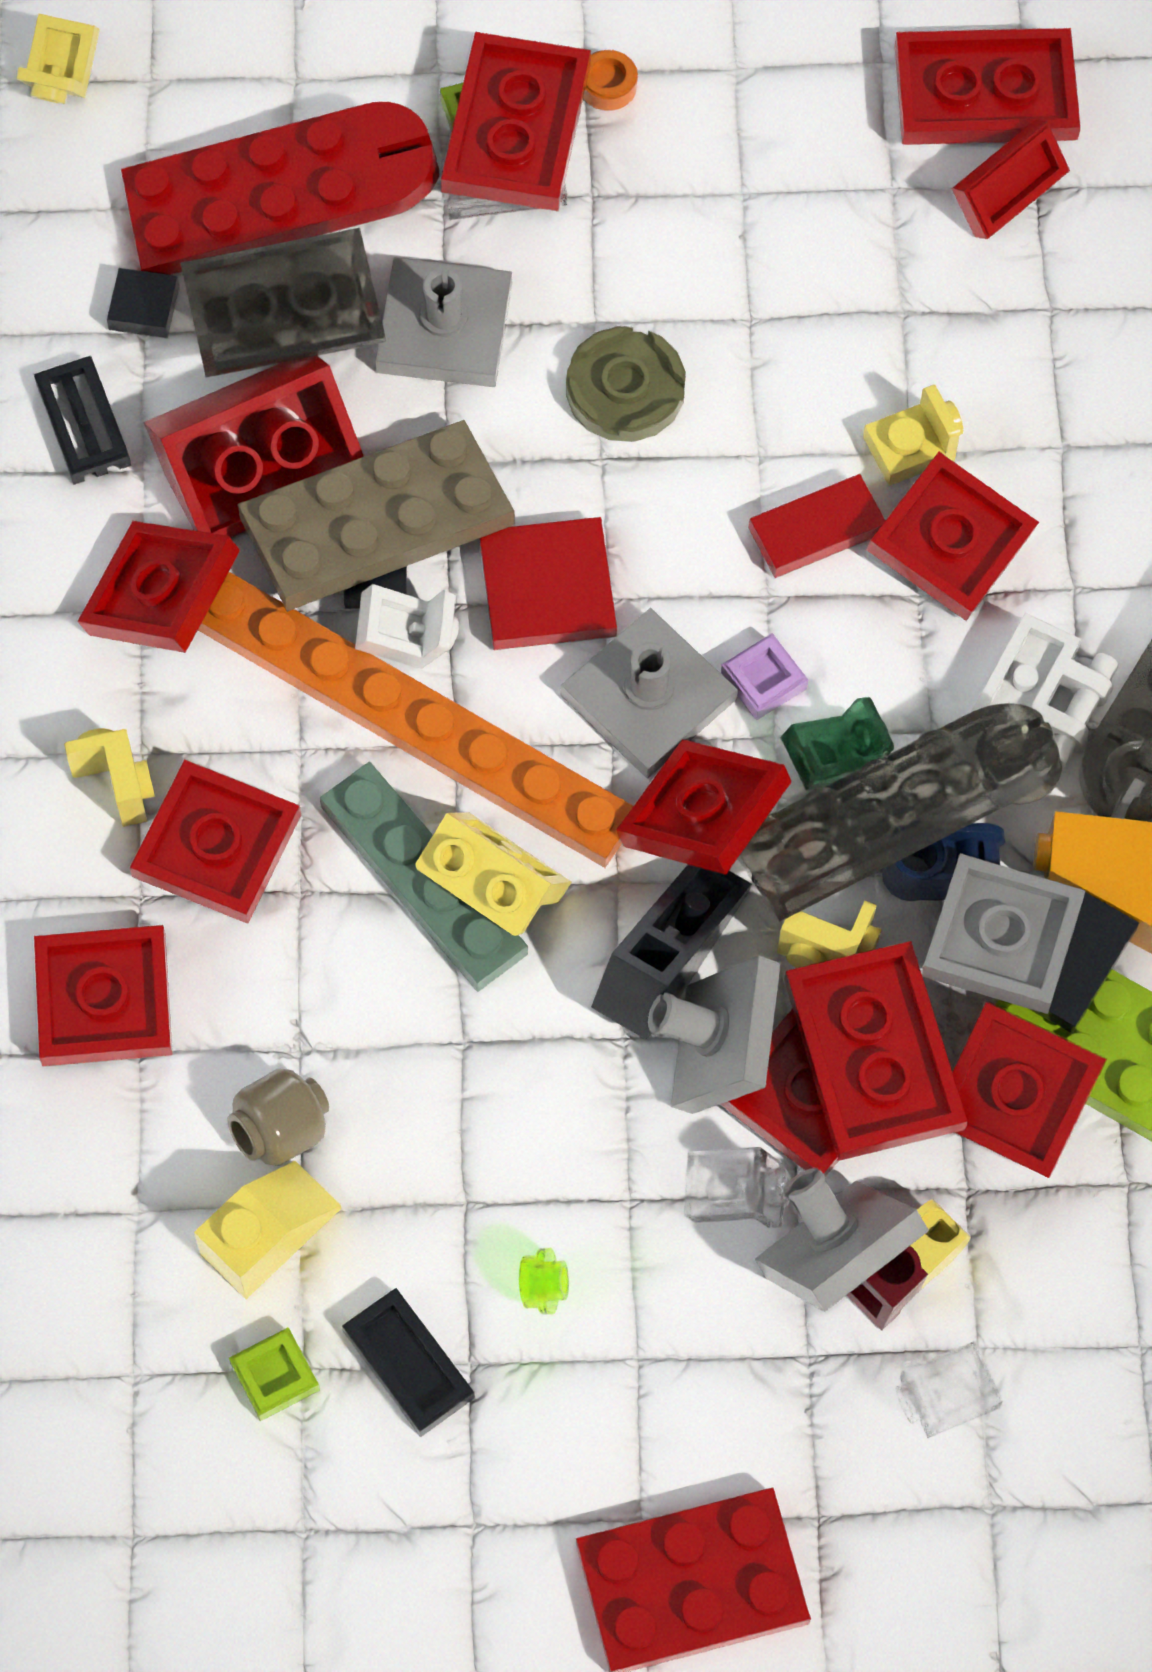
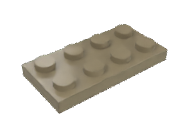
[238,420,515,611]

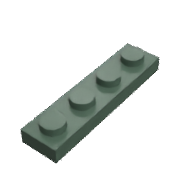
[320,761,528,992]

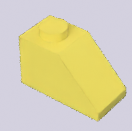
[194,1161,342,1299]

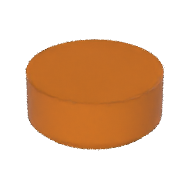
[583,50,638,111]

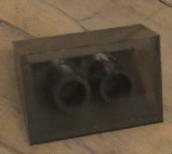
[181,228,386,378]

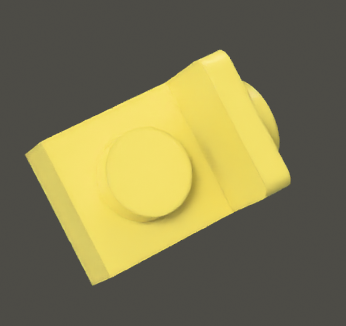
[863,384,964,486]

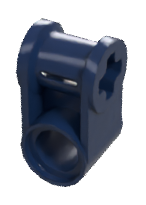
[882,823,1005,902]

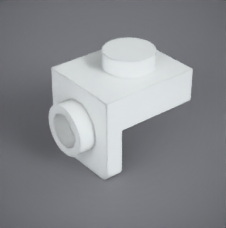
[355,584,459,669]

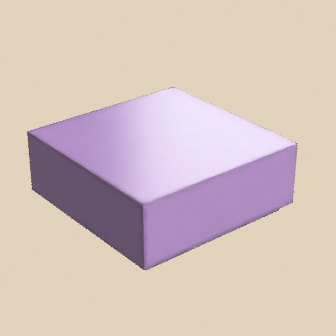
[721,633,808,721]

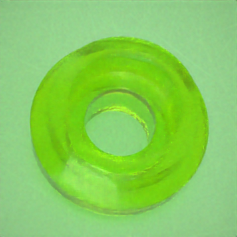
[519,1247,569,1315]

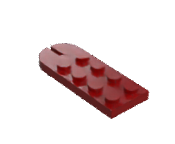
[121,101,440,275]

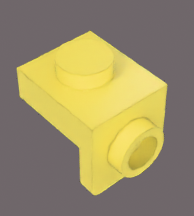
[16,13,100,104]
[64,728,155,827]
[777,900,882,968]

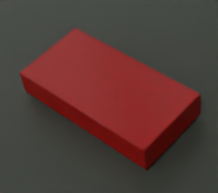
[951,120,1070,240]
[748,474,886,578]

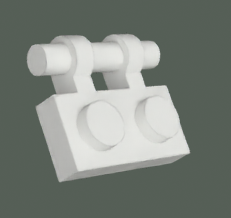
[968,612,1119,769]

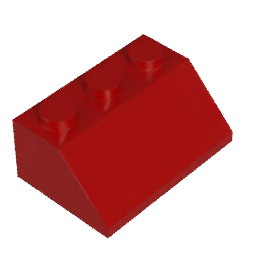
[144,350,364,538]

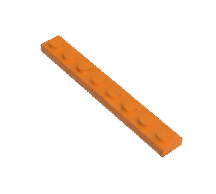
[198,572,633,868]

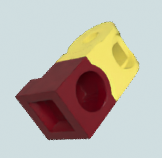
[847,1199,971,1331]

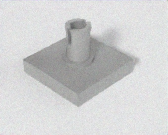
[375,257,512,388]
[560,607,738,778]
[922,854,1086,1014]
[648,956,781,1114]
[755,1168,929,1312]

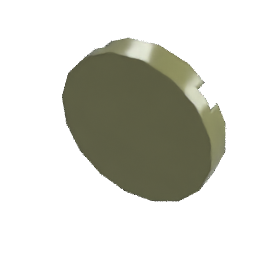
[566,326,686,442]

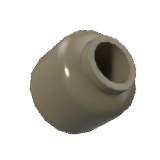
[227,1068,329,1166]

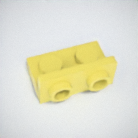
[416,812,572,936]

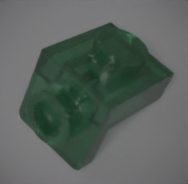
[780,696,894,791]

